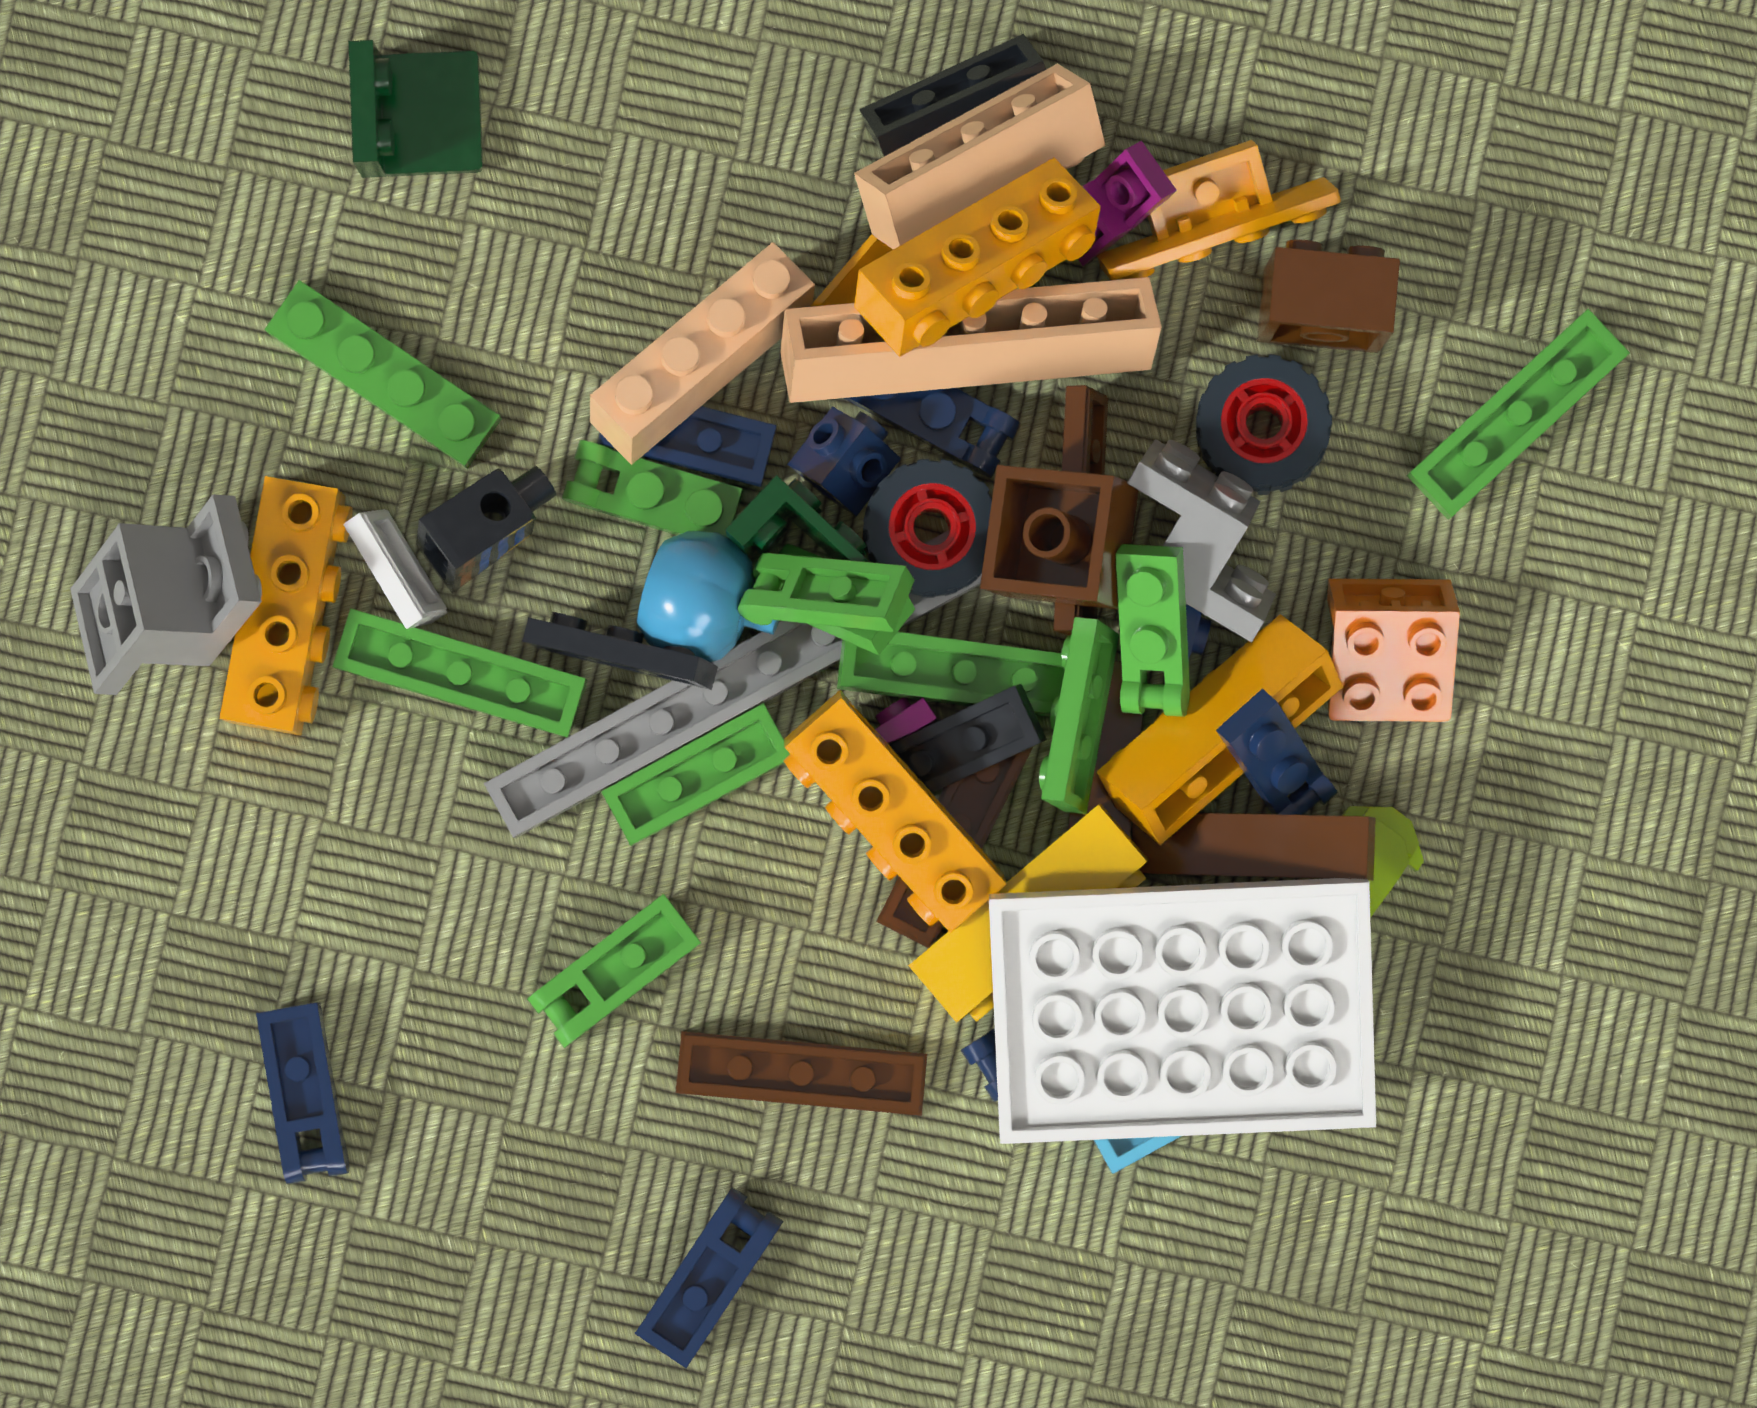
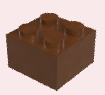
[1257,240,1400,353]
[980,465,1139,609]

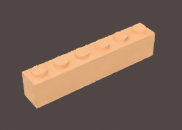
[780,277,1162,403]

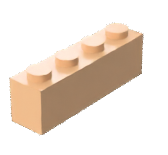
[854,63,1106,249]
[590,242,815,465]

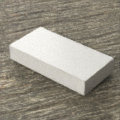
[343,509,447,629]

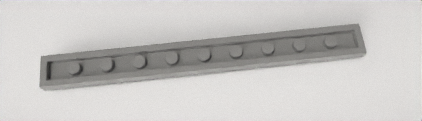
[484,530,982,838]

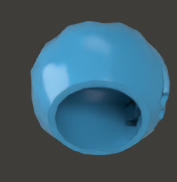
[637,531,779,663]

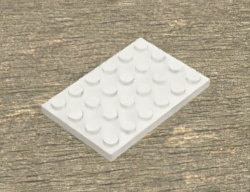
[989,878,1376,1144]

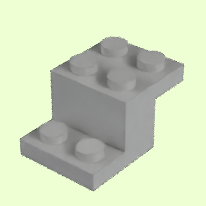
[1127,439,1276,642]
[70,494,262,695]

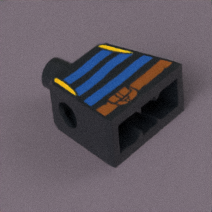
[416,465,556,594]

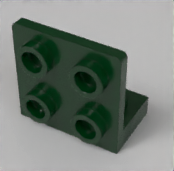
[348,40,483,178]
[725,475,868,562]

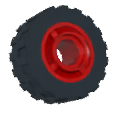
[1196,354,1332,495]
[863,459,992,598]

